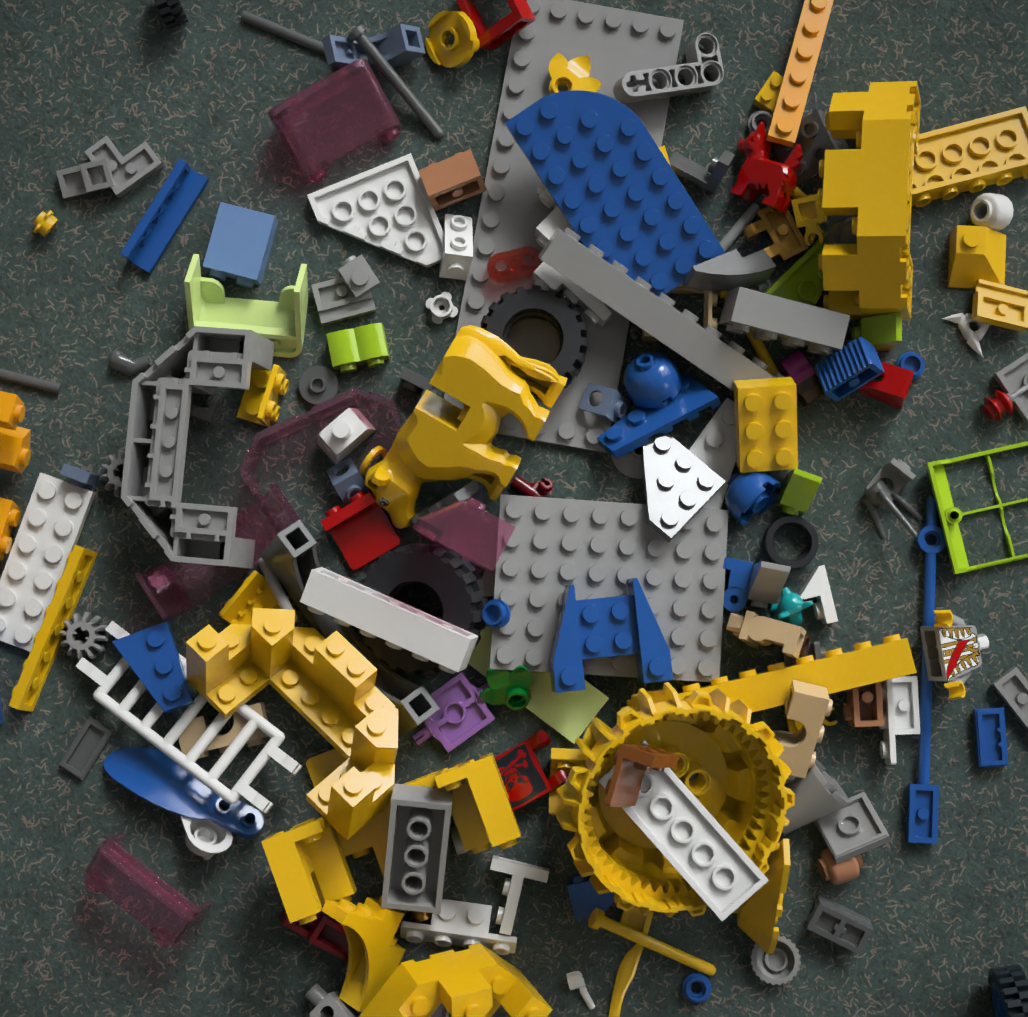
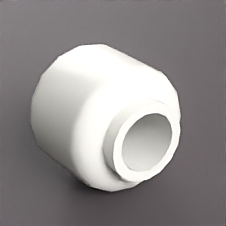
[970,193,1014,231]

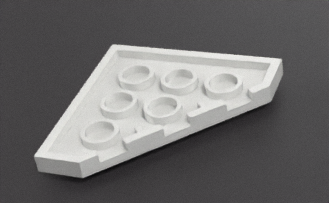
[307,153,444,268]

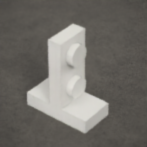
[490,855,549,935]

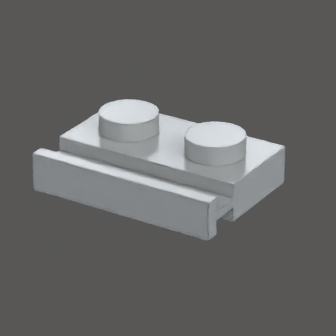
[311,277,377,326]

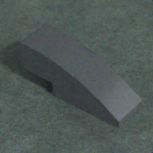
[683,249,777,291]

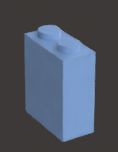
[203,202,278,288]

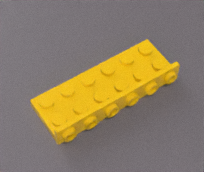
[912,106,1028,207]

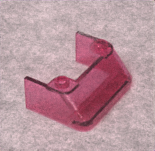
[413,497,515,574]
[83,832,212,948]

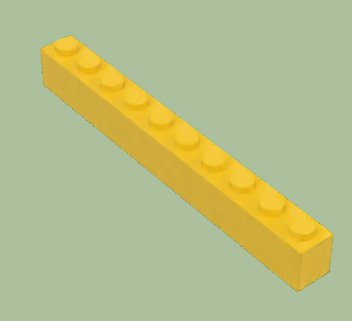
[621,634,917,712]

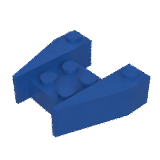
[549,578,673,693]

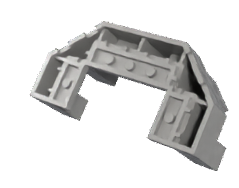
[121,326,274,569]

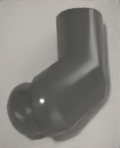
[109,350,152,376]

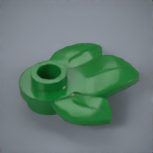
[480,665,533,710]

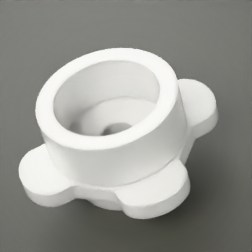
[426,292,458,324]

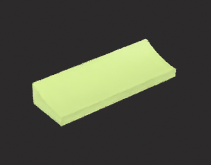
[468,624,609,744]

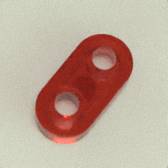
[487,246,543,283]

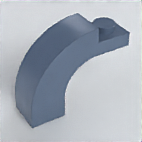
[322,24,426,74]

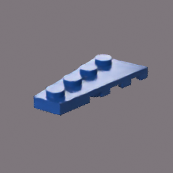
[597,372,721,459]

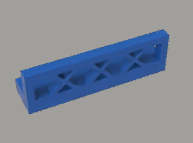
[120,158,209,274]

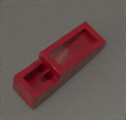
[279,908,349,963]

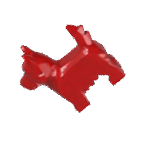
[730,121,804,214]

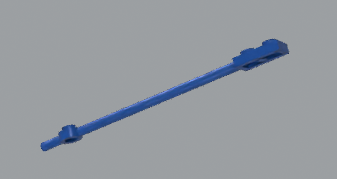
[906,497,946,844]

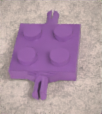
[412,672,495,753]

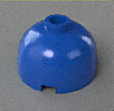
[623,351,682,408]
[725,471,782,526]

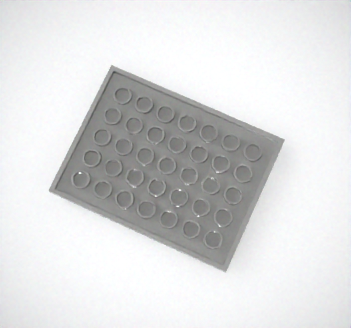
[489,494,729,682]

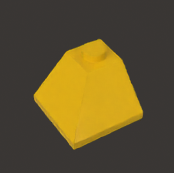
[948,225,1006,289]

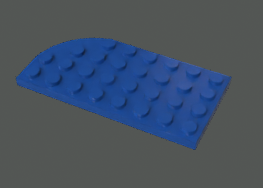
[505,90,725,297]

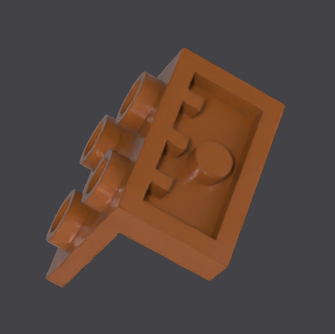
[605,744,679,807]

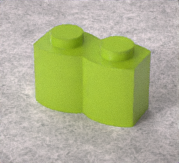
[326,323,390,373]

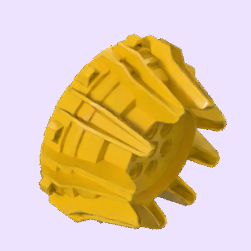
[556,682,795,917]

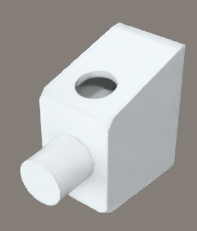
[318,408,376,465]

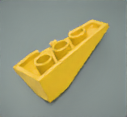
[733,838,791,954]

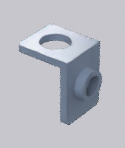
[579,383,630,424]
[326,457,370,506]

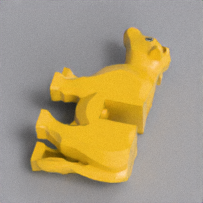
[364,325,568,529]

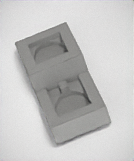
[56,158,115,199]

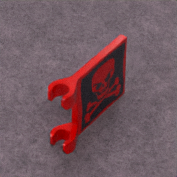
[494,730,568,813]

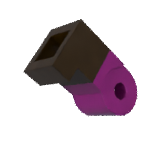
[778,350,825,407]

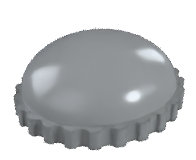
[750,935,801,985]

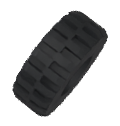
[356,543,488,676]

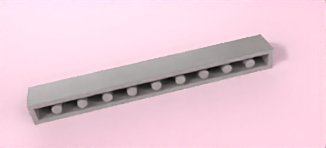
[538,227,784,391]

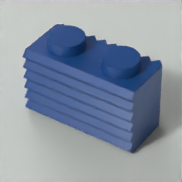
[815,337,885,402]

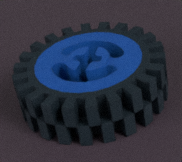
[988,964,1028,1017]

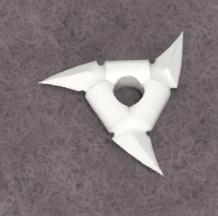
[942,313,991,358]

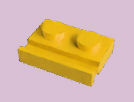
[972,279,1028,333]

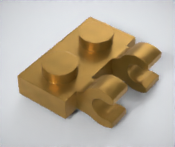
[743,206,809,263]

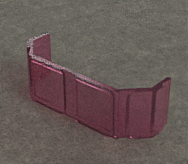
[239,388,403,500]
[134,483,307,621]

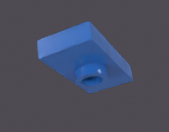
[973,707,1008,767]

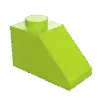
[852,312,902,351]
[776,468,822,516]

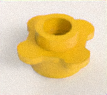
[32,210,58,237]

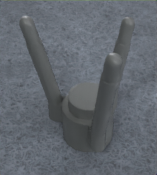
[863,480,923,539]

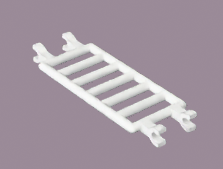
[76,621,303,814]

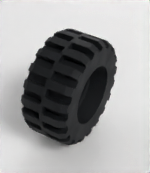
[481,285,588,399]

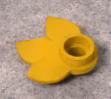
[548,53,601,94]

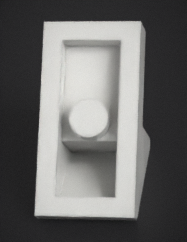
[798,565,838,624]

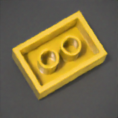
[733,377,798,473]

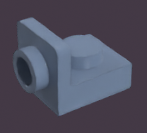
[60,463,100,492]

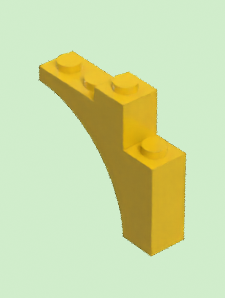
[321,896,406,1012]

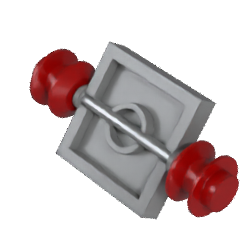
[982,353,1028,422]

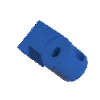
[723,557,753,612]

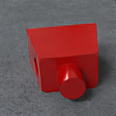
[859,362,914,409]

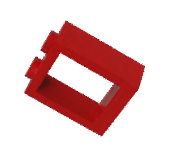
[456,0,536,50]

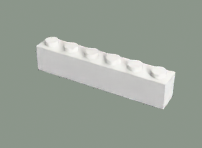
[300,567,478,674]

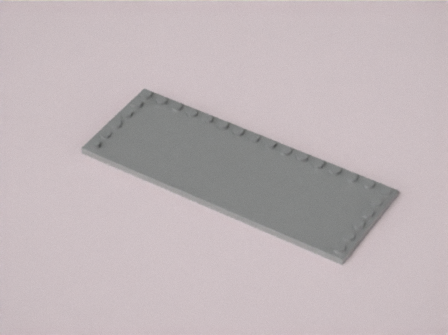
[444,0,684,454]

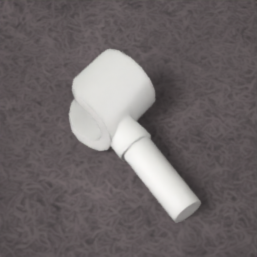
[566,971,596,1010]

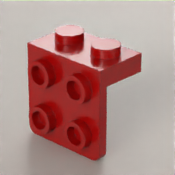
[320,491,400,570]

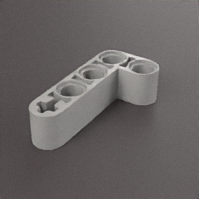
[613,33,724,103]

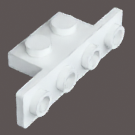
[879,676,920,765]
[400,899,517,955]

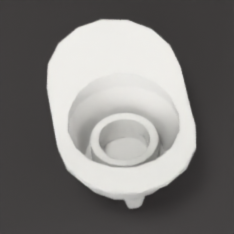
[181,806,233,861]

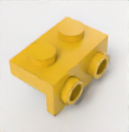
[219,570,289,625]

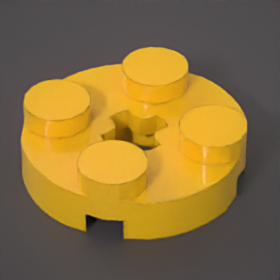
[425,11,480,68]

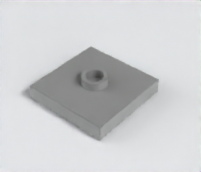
[814,792,891,864]

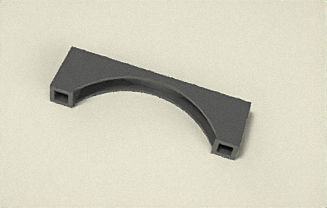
[260,519,440,738]

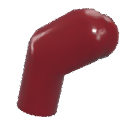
[510,475,554,497]

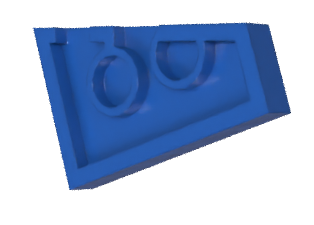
[112,621,194,714]

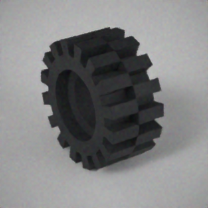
[154,0,189,30]

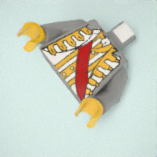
[920,610,989,700]

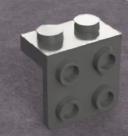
[772,110,850,186]

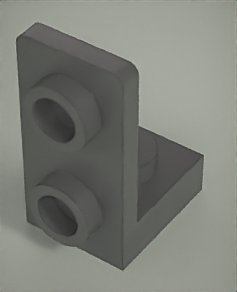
[669,149,735,193]
[399,367,438,413]

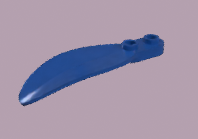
[104,747,264,838]

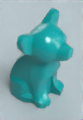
[770,587,813,626]

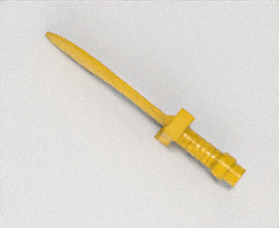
[608,944,644,1017]

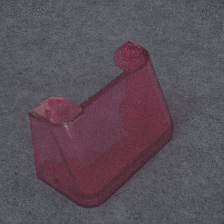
[268,59,403,184]

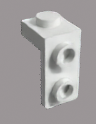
[439,214,473,280]

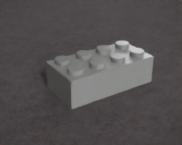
[719,287,850,356]
[381,783,454,914]

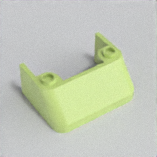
[184,254,308,358]

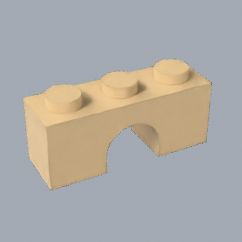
[775,679,833,778]
[175,702,268,759]

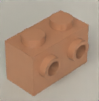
[419,149,487,211]
[843,682,884,727]

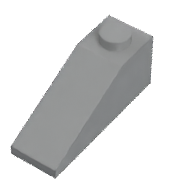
[747,561,791,609]

